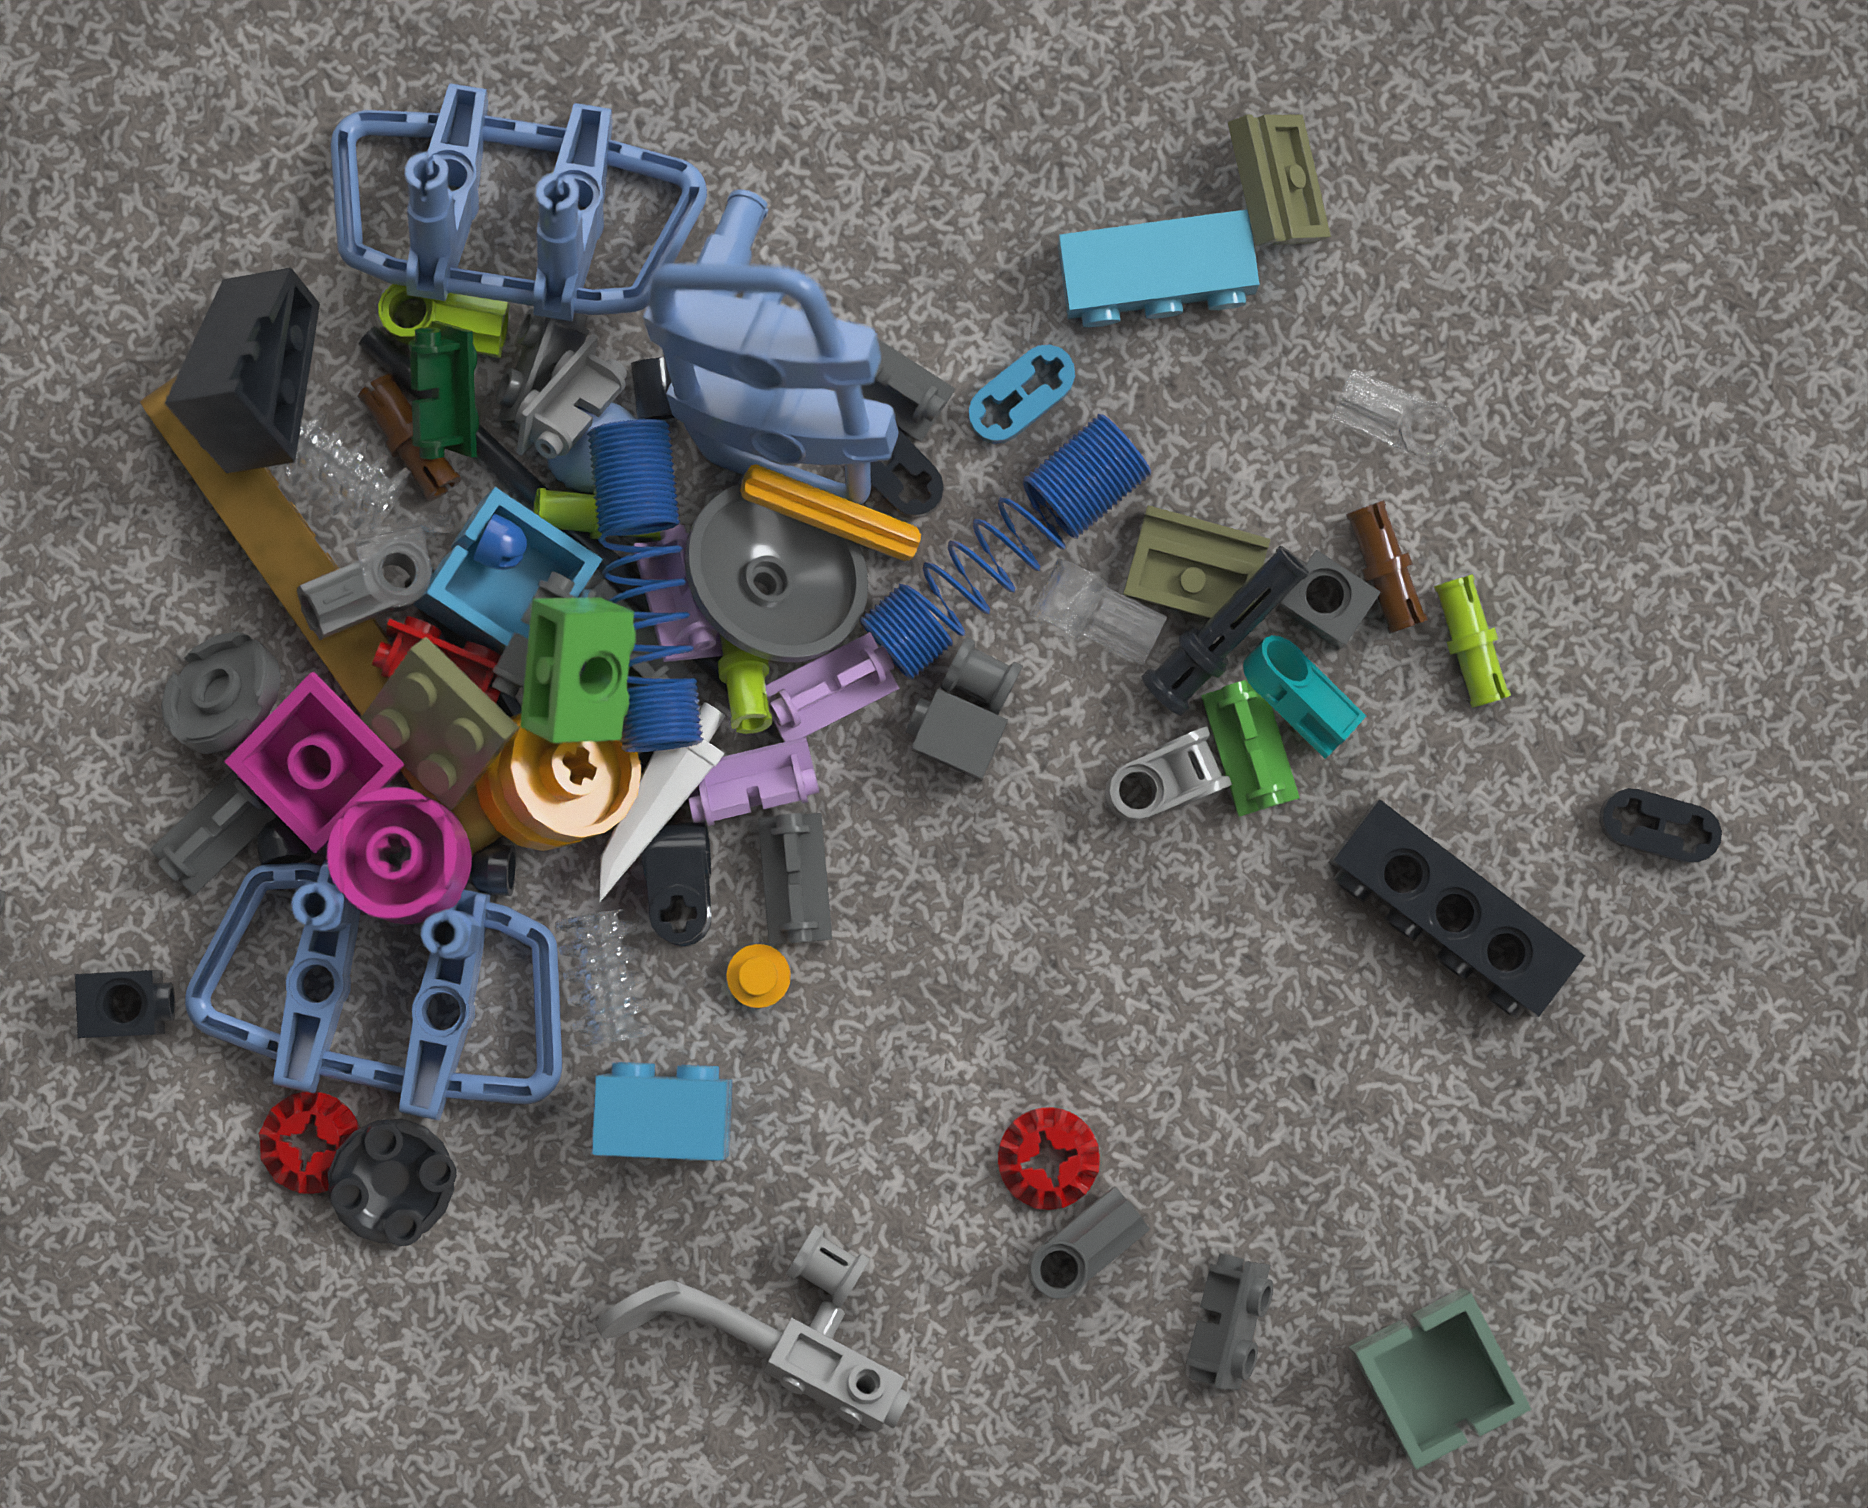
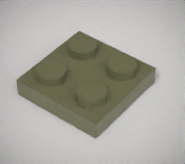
[360,637,520,811]

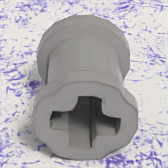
[786,1225,870,1308]

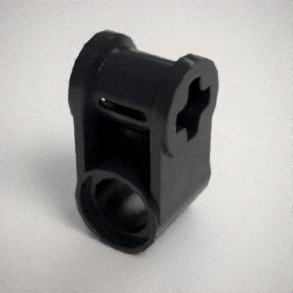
[642,821,712,947]

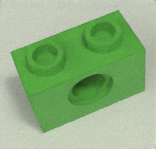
[520,598,635,743]

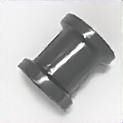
[941,637,1023,715]

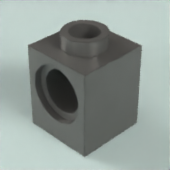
[1277,550,1381,650]
[905,689,1008,781]

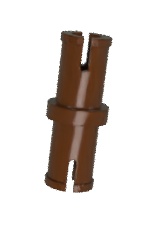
[358,374,462,501]
[1346,500,1428,634]

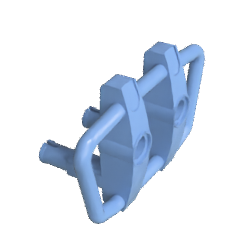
[331,83,707,321]
[643,189,898,505]
[185,859,562,1120]

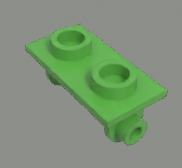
[1201,680,1300,817]

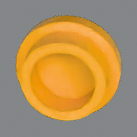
[727,944,791,1008]

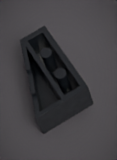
[164,267,320,474]

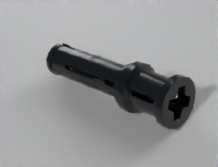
[1141,546,1309,716]

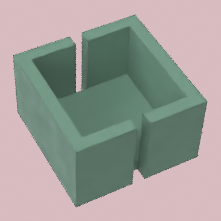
[1349,1288,1532,1470]

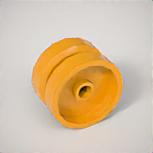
[476,713,641,851]

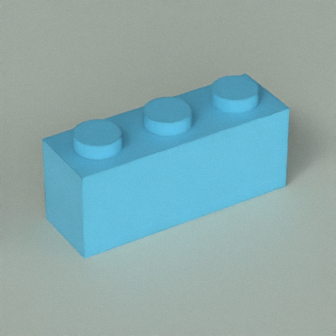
[1058,209,1260,327]

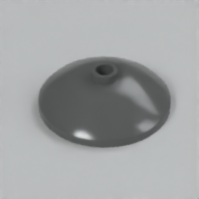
[684,484,868,662]

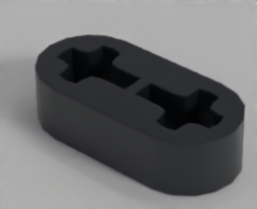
[870,428,944,518]
[1599,788,1722,863]

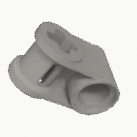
[1105,726,1233,822]

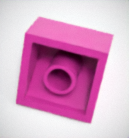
[224,672,405,854]

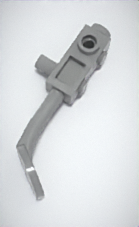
[595,1280,912,1432]

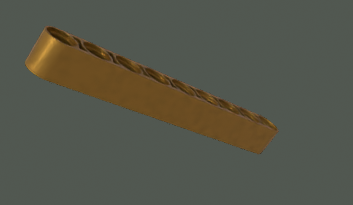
[140,375,502,857]

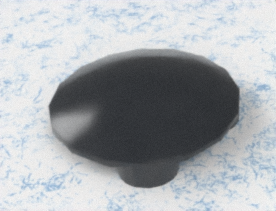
[328,1118,457,1246]

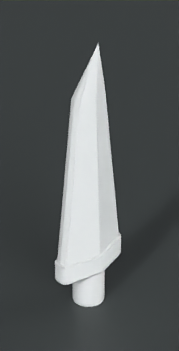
[600,702,726,901]

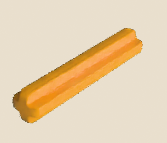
[740,464,921,562]

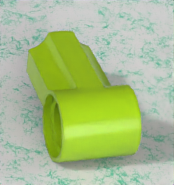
[378,284,510,358]

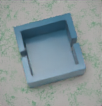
[413,487,602,656]
[592,1062,733,1161]

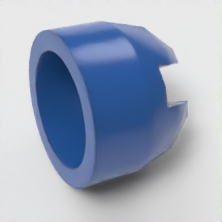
[473,514,527,571]

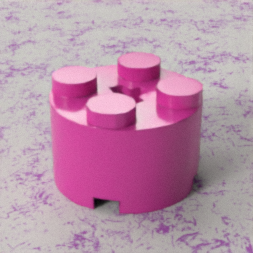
[327,787,472,924]

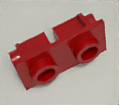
[371,617,501,704]

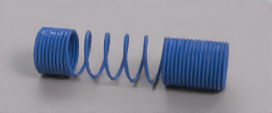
[860,414,1151,680]
[587,419,704,752]

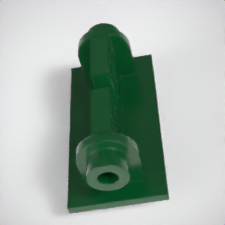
[409,320,479,459]

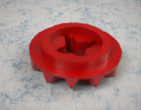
[258,1091,360,1194]
[998,1107,1100,1210]

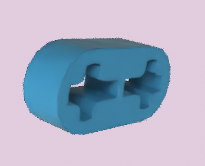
[969,344,1075,444]

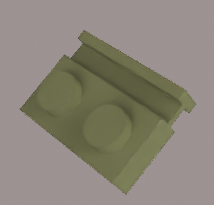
[1227,115,1331,246]
[1123,505,1271,621]

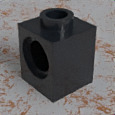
[75,970,176,1039]

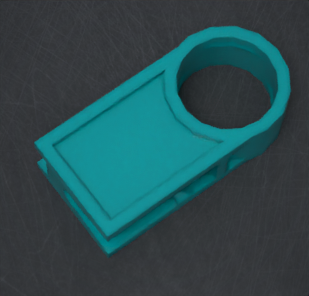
[1243,635,1366,759]

